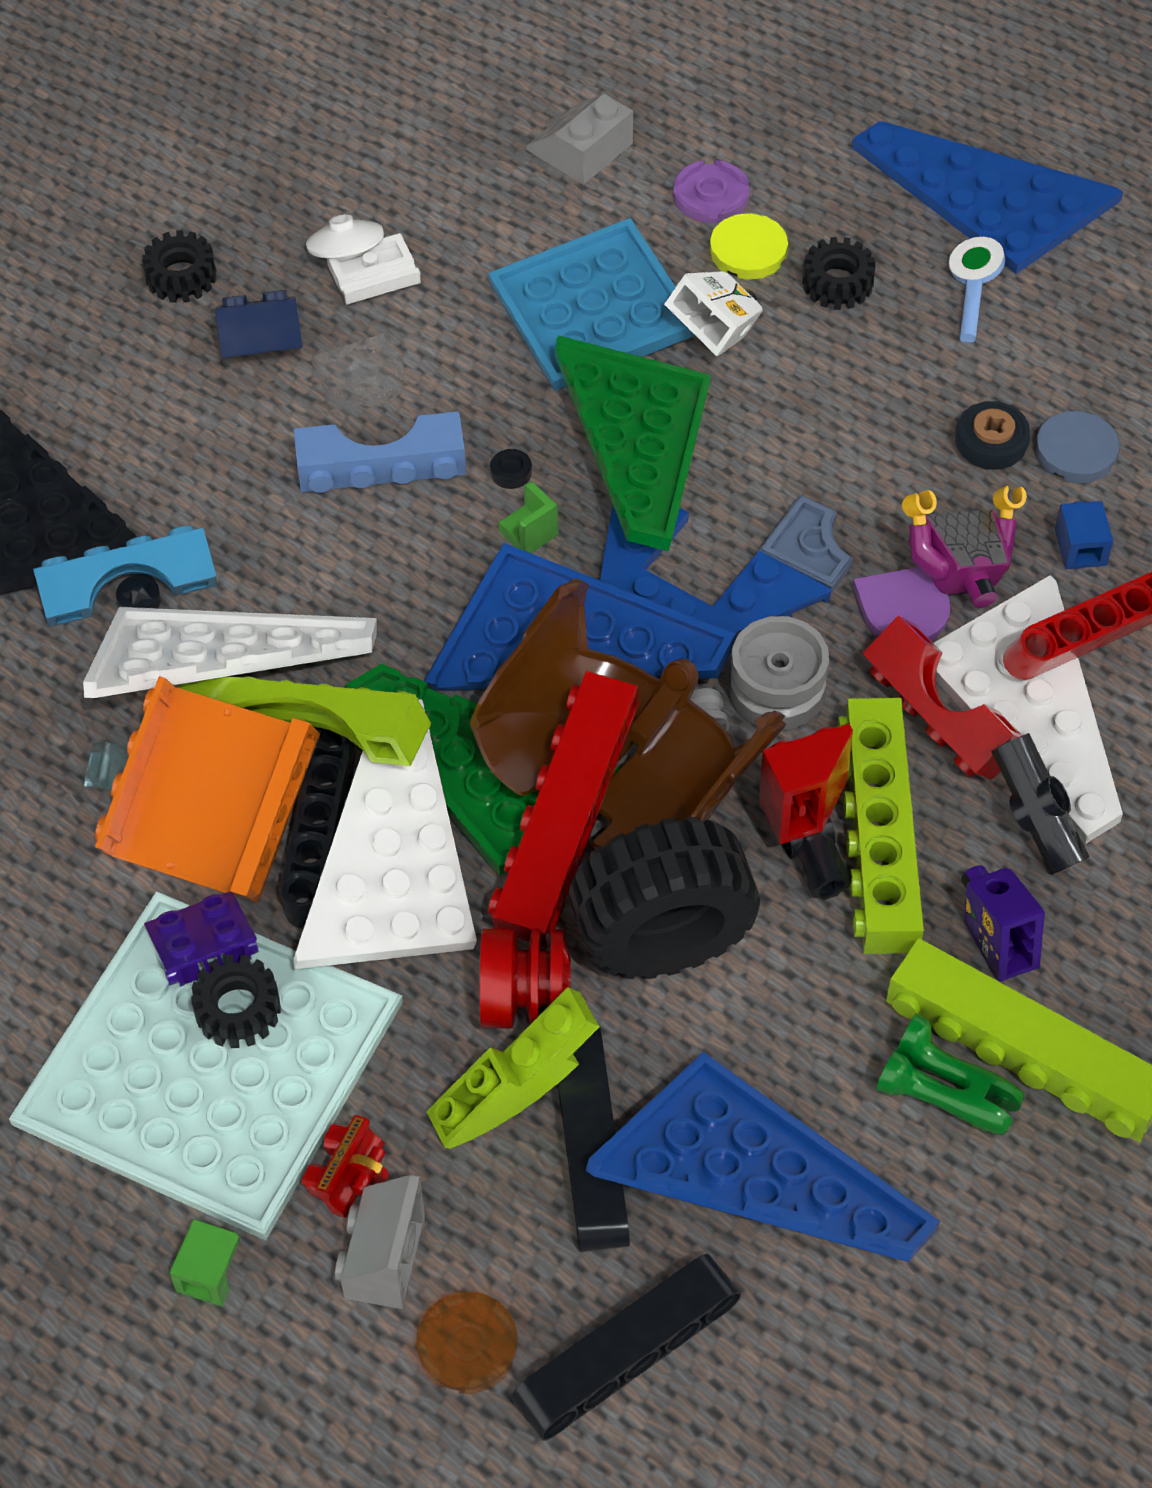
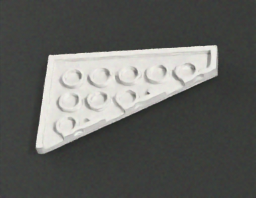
[934,575,1123,844]
[83,607,377,698]
[293,699,477,969]

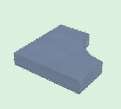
[758,495,853,594]

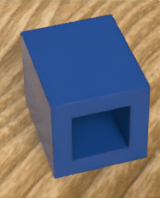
[1055,501,1113,570]

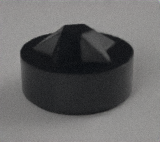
[116,575,161,609]

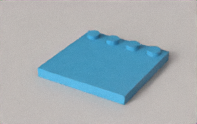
[488,218,696,391]

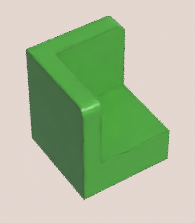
[498,481,558,553]
[170,1219,240,1306]

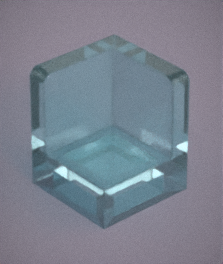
[84,742,129,791]

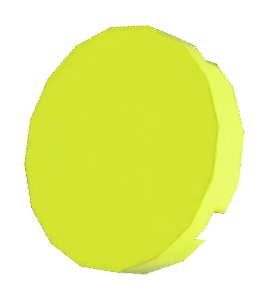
[710,213,788,280]

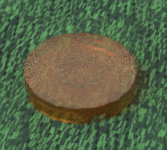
[416,1291,518,1394]

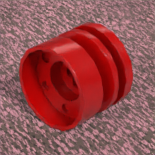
[480,928,571,1029]

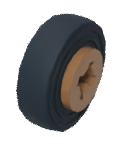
[955,401,1030,469]

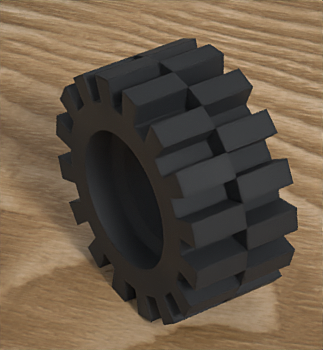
[142,230,217,303]
[802,237,876,310]
[191,954,281,1048]

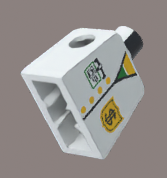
[664,271,762,356]

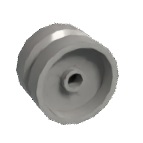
[730,616,829,730]

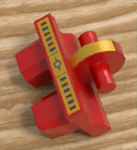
[301,1115,390,1218]

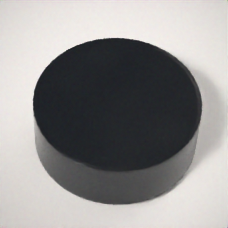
[490,449,532,489]

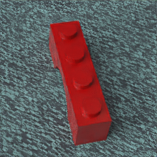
[862,615,1022,780]

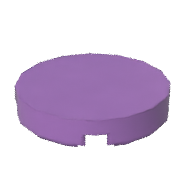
[673,160,750,223]

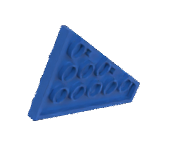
[852,121,1123,274]

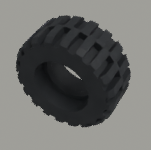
[569,817,760,979]

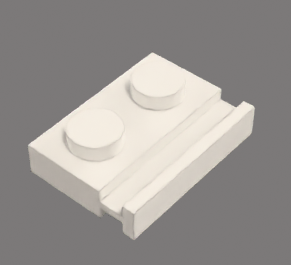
[327,233,421,305]

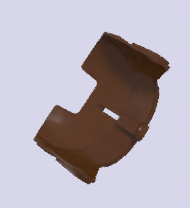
[470,578,786,849]

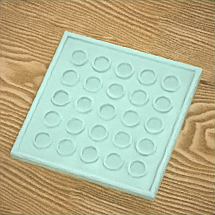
[9,891,403,1241]

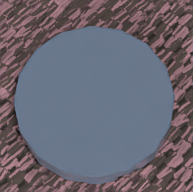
[1035,411,1120,483]

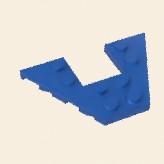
[600,504,832,638]

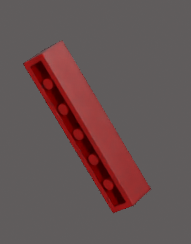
[488,671,639,949]

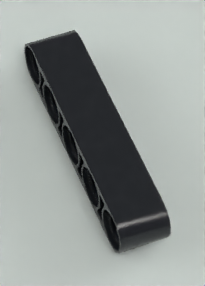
[281,727,355,928]
[557,1027,630,1252]
[511,1254,742,1441]

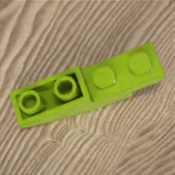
[426,987,600,1149]

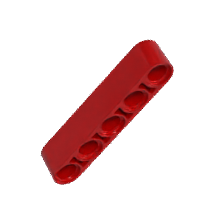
[1003,572,1152,680]

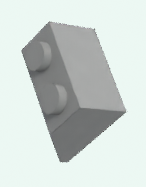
[526,94,633,185]
[335,1175,425,1309]

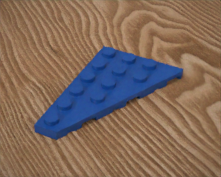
[424,543,736,691]
[586,1052,940,1262]

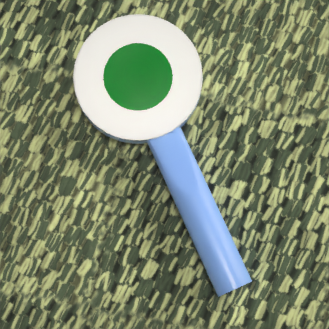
[949,237,1005,343]

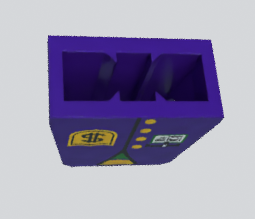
[961,865,1045,982]

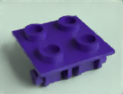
[144,891,259,987]

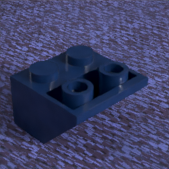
[215,290,303,358]

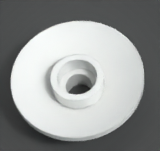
[306,215,384,258]

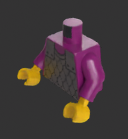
[902,485,1027,608]

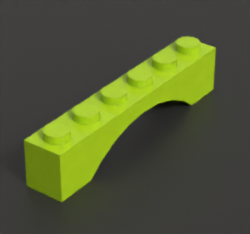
[178,676,431,766]

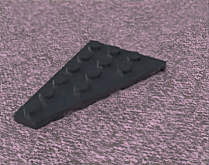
[0,410,137,595]

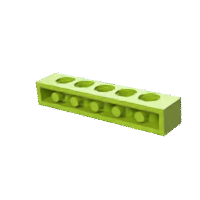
[837,698,924,954]

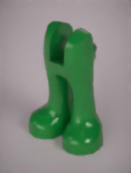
[876,1013,1024,1135]

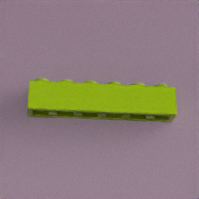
[886,938,1152,1143]

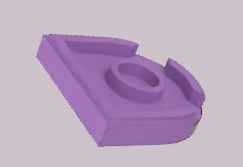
[853,567,950,642]

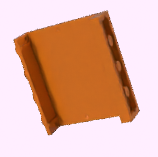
[95,676,320,904]

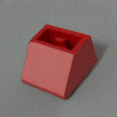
[759,723,853,845]

